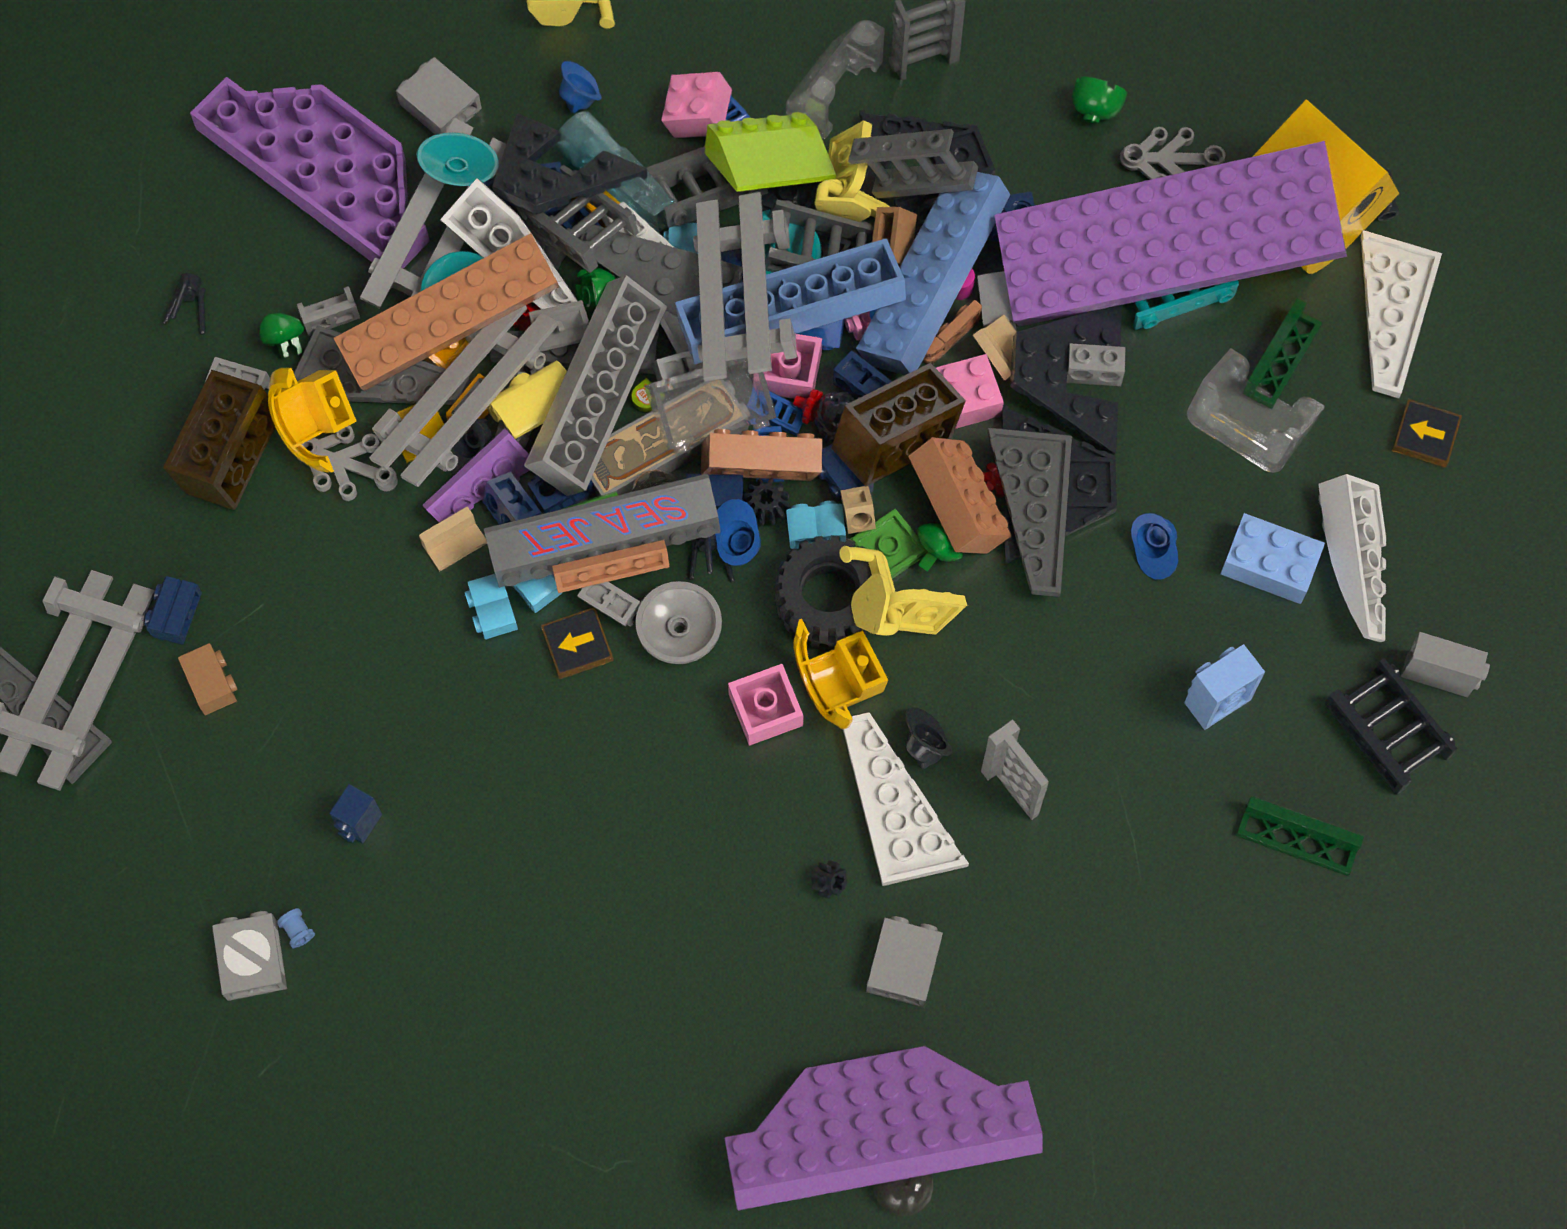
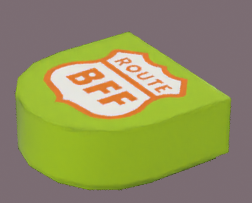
[632,378,665,412]

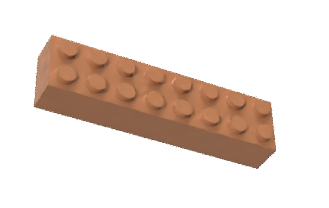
[334,233,559,391]

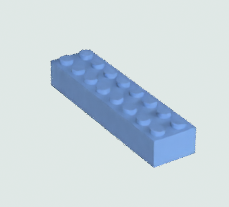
[856,172,1010,375]
[675,238,906,364]

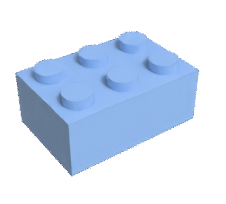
[1221,513,1325,604]
[1184,644,1265,730]

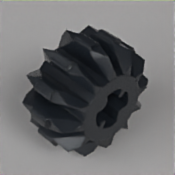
[743,478,790,526]

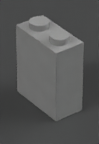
[396,57,482,135]
[1401,632,1490,698]
[866,916,943,1007]

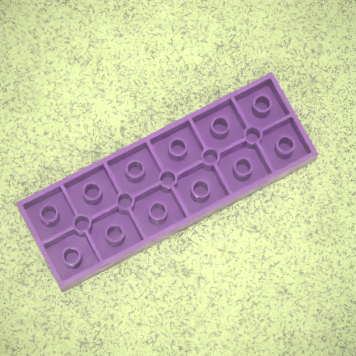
[995,141,1347,326]

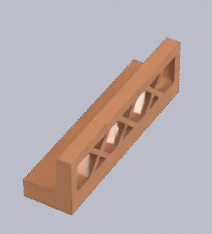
[552,540,670,593]

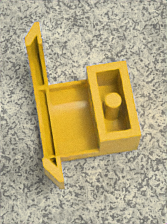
[268,368,356,472]
[794,618,888,729]

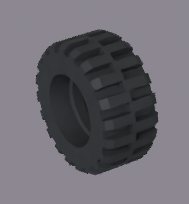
[775,535,872,650]

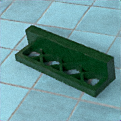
[1243,298,1323,409]
[1236,796,1364,876]

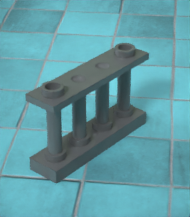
[889,0,965,80]
[848,129,978,199]
[644,146,768,230]
[515,165,639,273]
[765,200,874,272]

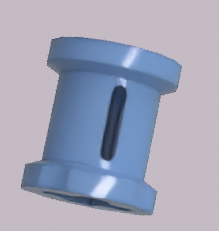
[277,909,315,948]

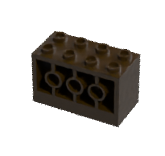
[831,363,966,486]
[163,370,275,510]

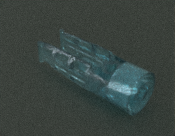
[555,111,675,233]

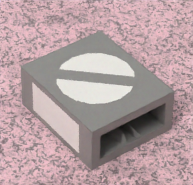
[212,911,287,1001]

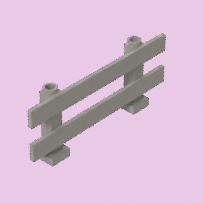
[360,118,507,309]
[693,192,797,381]
[369,305,559,487]
[0,570,155,791]

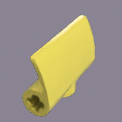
[487,360,567,439]

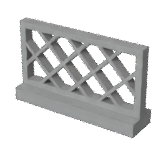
[981,720,1049,820]

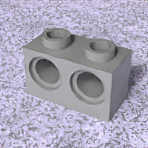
[1067,344,1125,386]
[652,350,703,389]

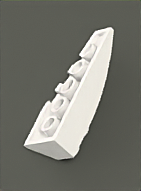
[441,178,577,309]
[1319,474,1386,642]

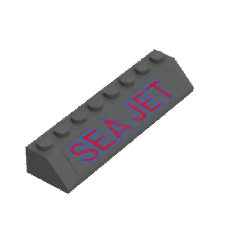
[484,473,721,588]

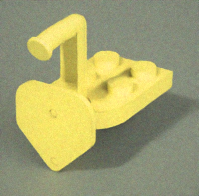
[526,0,615,29]
[815,120,889,222]
[840,546,967,636]

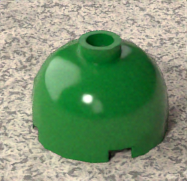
[1072,76,1127,124]
[575,269,617,322]

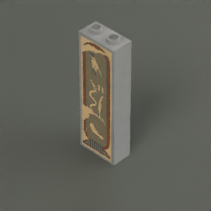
[591,379,750,497]

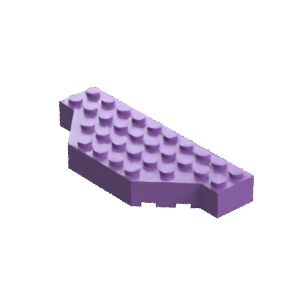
[190,77,430,269]
[725,1046,1042,1210]

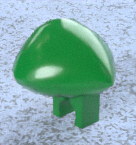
[259,313,305,358]
[917,523,963,572]

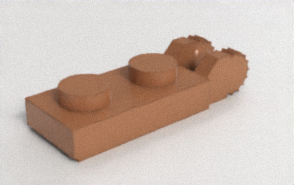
[923,300,982,364]

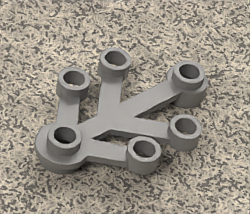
[1120,127,1225,180]
[298,426,398,501]

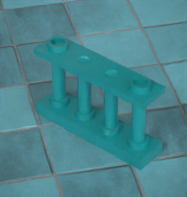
[1133,280,1239,330]

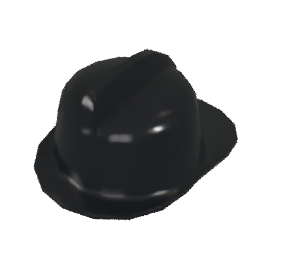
[450,419,492,475]
[905,707,953,769]

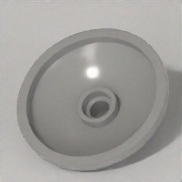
[636,581,722,664]

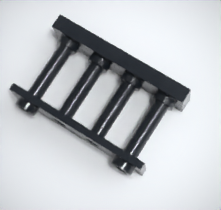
[1325,658,1457,795]

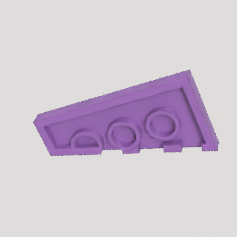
[423,429,529,523]

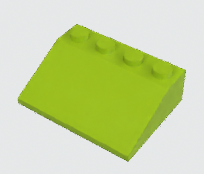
[705,112,836,192]

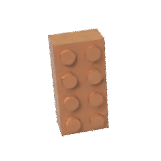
[701,429,822,481]
[909,438,1011,554]

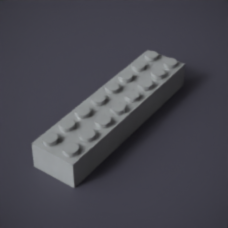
[524,275,667,496]

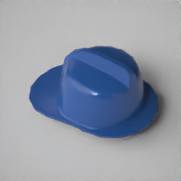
[559,61,602,113]
[715,499,761,566]
[1131,513,1178,579]

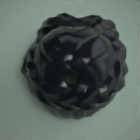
[813,391,856,445]

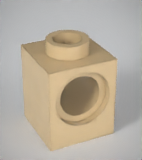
[840,486,876,534]

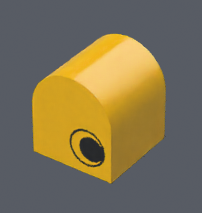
[1253,99,1399,274]

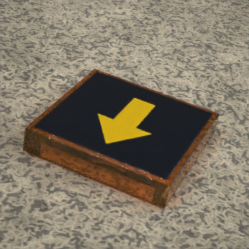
[1392,399,1462,467]
[541,607,614,679]

